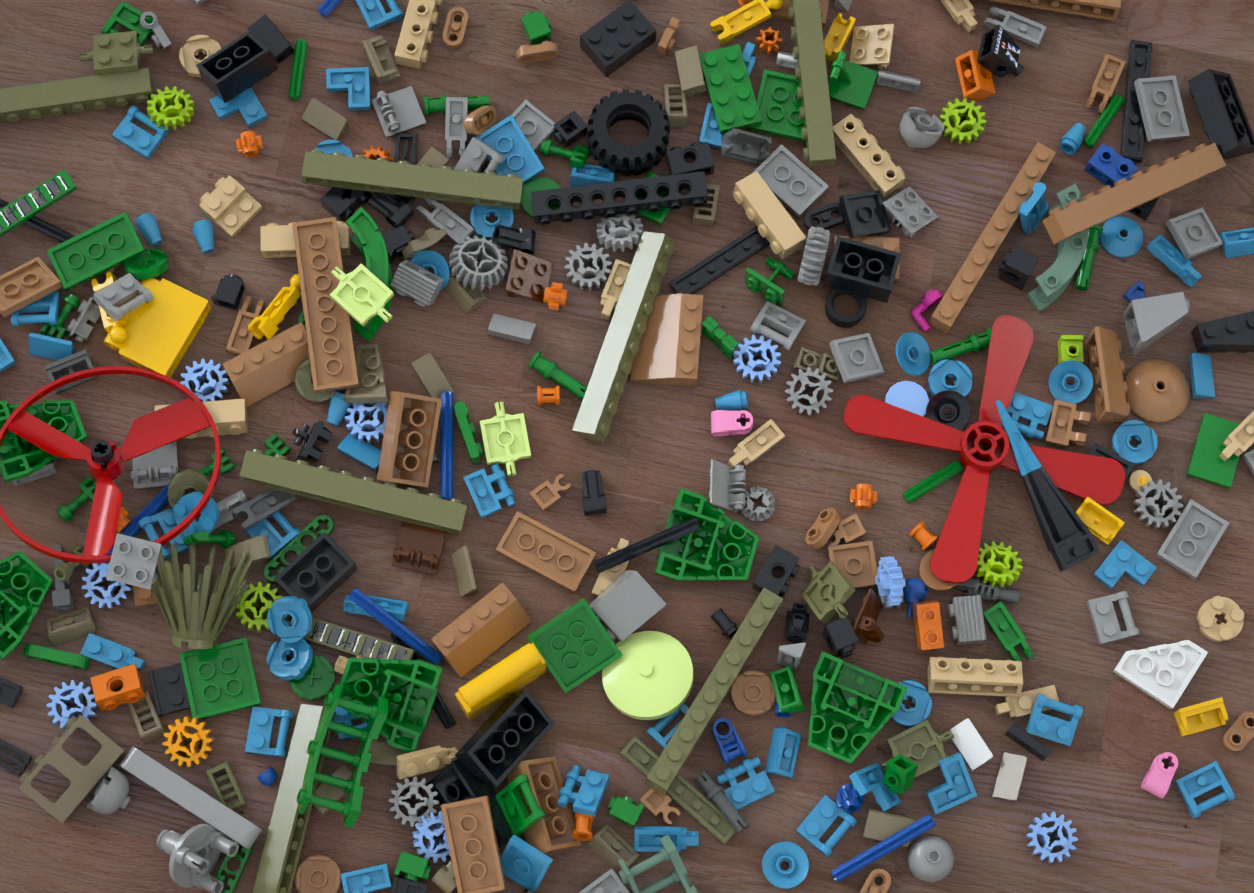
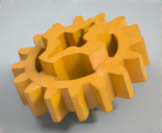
[162,716,214,767]

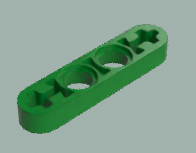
[264,515,334,584]

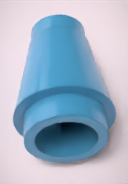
[1059,123,1086,155]
[135,212,163,246]
[192,219,215,253]
[715,389,749,411]
[326,392,352,426]

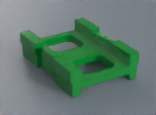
[701,316,739,360]

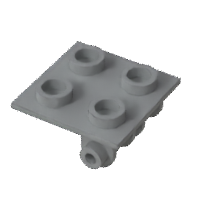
[372,86,427,138]
[882,186,938,239]
[131,441,178,489]
[709,459,746,513]
[106,533,162,590]

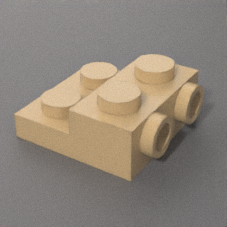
[199,175,263,239]

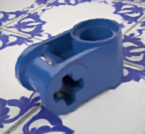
[711,718,747,764]

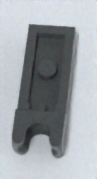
[232,489,297,532]
[51,545,75,611]

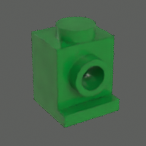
[883,754,918,794]
[607,796,645,828]
[394,851,432,882]

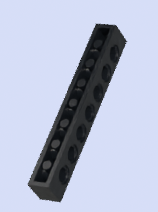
[531,171,708,225]

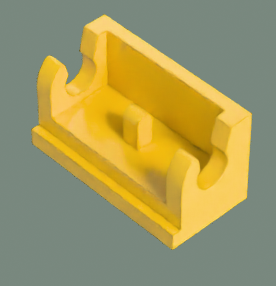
[824,13,856,62]
[1076,496,1125,546]
[1174,697,1228,737]

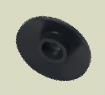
[926,390,970,430]

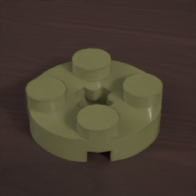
[295,359,337,402]
[167,469,213,508]

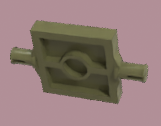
[79,31,154,75]
[801,561,856,624]
[881,720,954,779]

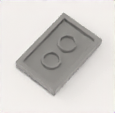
[1134,75,1190,142]
[753,144,829,218]
[1155,499,1229,579]

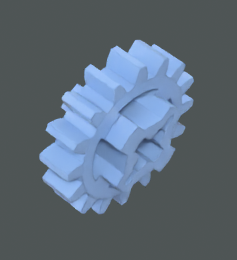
[733,335,781,383]
[179,358,229,402]
[345,402,388,444]
[875,556,905,606]
[81,563,132,608]
[46,680,99,730]
[412,811,451,863]
[1026,812,1078,864]

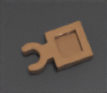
[657,17,680,57]
[530,474,571,512]
[830,513,867,546]
[639,788,681,826]

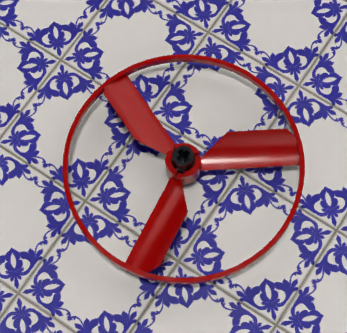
[0,366,221,564]

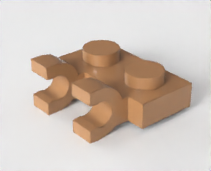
[1045,400,1091,448]

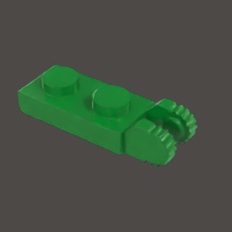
[453,401,483,465]
[983,602,1034,662]

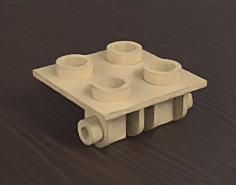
[849,24,894,70]

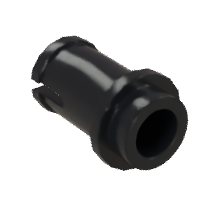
[711,608,738,638]

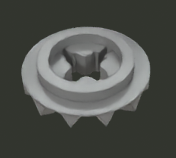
[741,486,776,522]

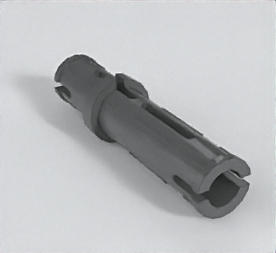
[695,770,750,834]

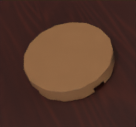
[730,670,776,717]
[295,855,342,893]

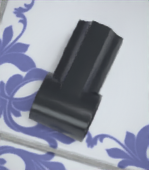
[368,192,414,228]
[492,225,536,255]
[581,470,607,516]

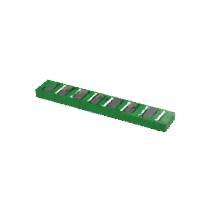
[0,169,77,237]

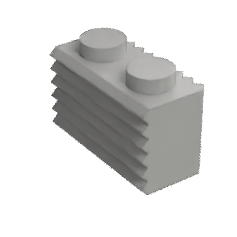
[390,260,444,307]
[948,595,986,646]

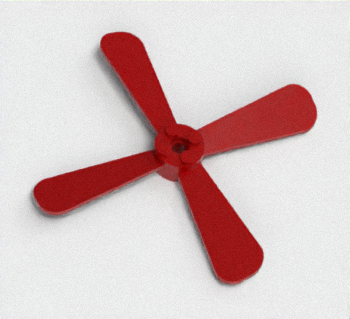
[843,315,1125,584]

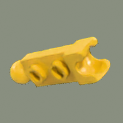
[710,0,784,45]
[92,272,128,343]
[248,273,301,340]

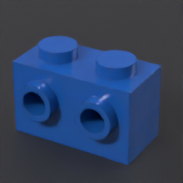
[1084,144,1138,188]

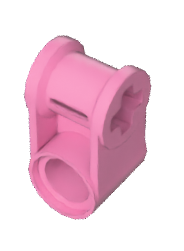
[711,410,753,437]
[1141,752,1178,799]

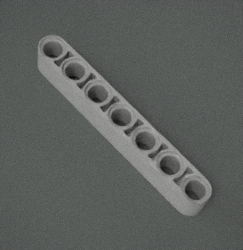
[119,746,262,850]

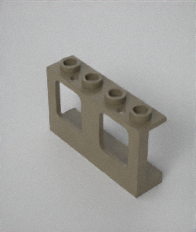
[17,714,124,823]

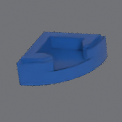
[1123,280,1145,303]

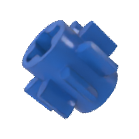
[835,784,865,813]

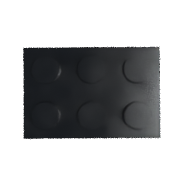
[580,0,656,77]
[196,31,278,103]
[824,236,901,303]
[274,532,358,613]

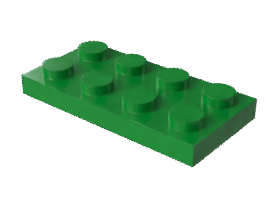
[699,44,762,134]
[47,211,146,291]

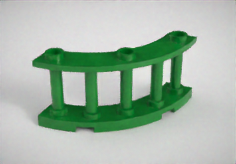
[346,207,393,342]
[296,684,388,828]

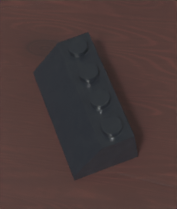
[1188,69,1254,159]
[455,690,554,788]
[427,759,513,848]

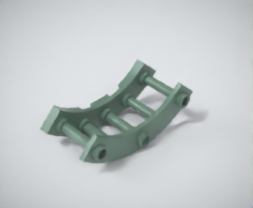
[1027,184,1089,314]
[618,835,698,893]

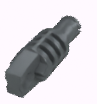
[956,576,1020,605]

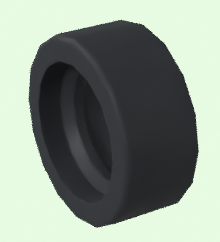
[825,288,868,328]

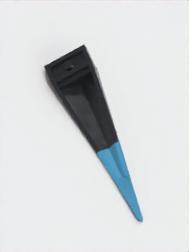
[996,400,1100,571]

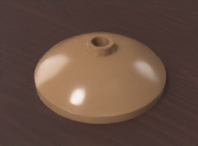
[1125,359,1190,423]

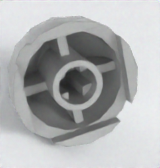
[900,107,944,148]
[86,766,131,815]
[907,836,954,883]

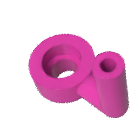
[911,289,943,333]

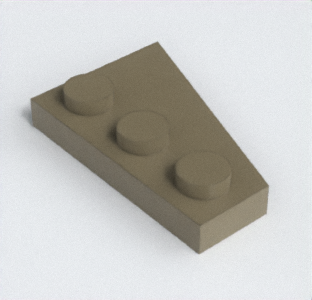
[344,344,389,403]

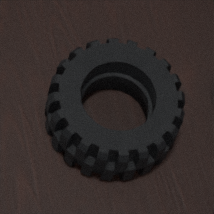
[587,89,670,176]

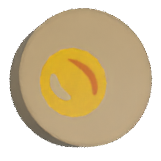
[1128,470,1152,493]

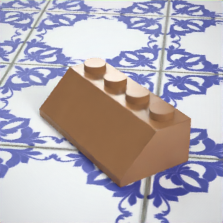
[222,322,310,408]
[1086,326,1130,424]
[377,391,442,487]
[431,582,532,679]
[507,756,582,856]

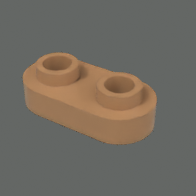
[442,7,469,49]
[516,41,559,64]
[464,105,497,135]
[805,508,841,549]
[1222,711,1254,752]
[859,869,891,893]

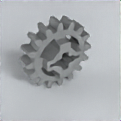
[596,213,644,252]
[564,243,612,291]
[785,367,833,415]
[1133,479,1183,529]
[389,776,440,828]

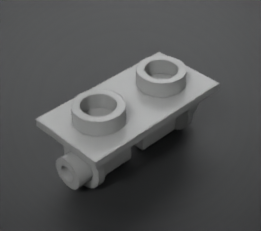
[66,297,101,344]
[215,490,248,529]

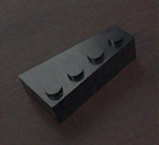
[1191,311,1254,353]

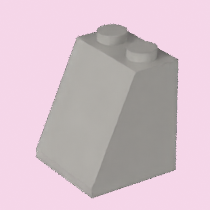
[1123,292,1190,355]
[589,570,666,641]

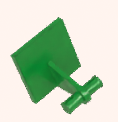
[828,51,878,110]
[744,256,796,306]

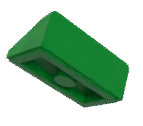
[770,665,805,713]

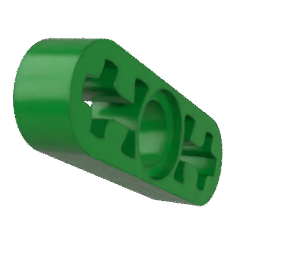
[23,644,90,670]
[216,840,255,893]

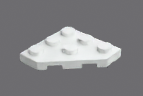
[1113,640,1208,709]

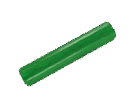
[288,39,308,100]
[1083,94,1124,149]
[903,461,962,503]

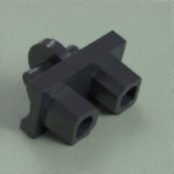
[292,420,333,462]
[785,603,809,644]

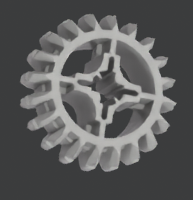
[798,227,830,286]
[449,235,508,291]

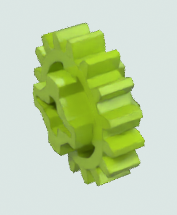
[147,86,194,130]
[939,98,986,144]
[976,541,1023,588]
[235,582,282,632]

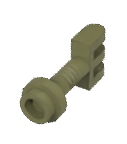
[54,545,91,580]

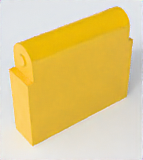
[103,278,212,378]
[455,643,546,722]

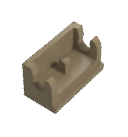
[362,36,401,86]
[675,45,707,98]

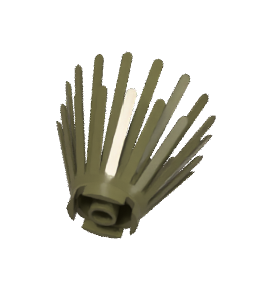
[151,544,254,649]

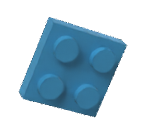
[500,835,553,893]

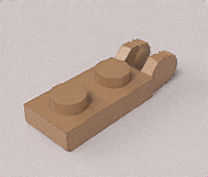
[1085,54,1126,114]
[226,296,265,355]

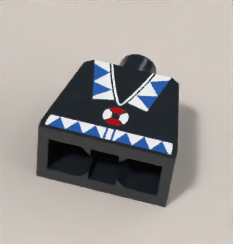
[977,25,1024,77]

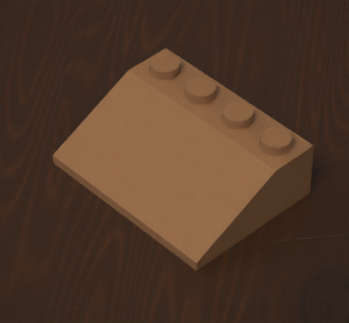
[630,293,703,387]

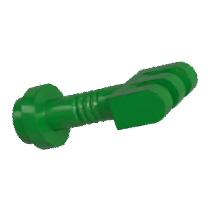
[540,139,590,169]
[40,293,80,339]
[264,433,291,457]
[198,448,235,476]
[56,477,96,522]
[183,530,235,548]

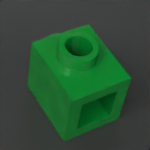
[521,10,551,46]

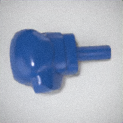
[904,578,928,617]

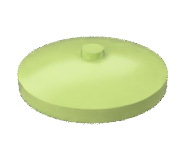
[602,631,694,720]

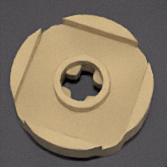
[179,35,221,77]
[1197,596,1244,642]

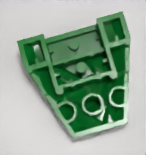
[0,400,87,483]
[655,488,759,581]
[0,551,53,660]
[808,651,908,764]
[340,657,443,753]

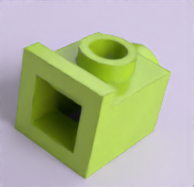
[1057,335,1084,364]

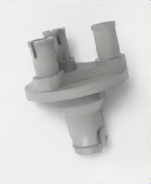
[156,824,239,893]

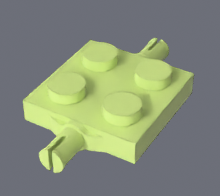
[330,264,394,326]
[480,402,531,476]

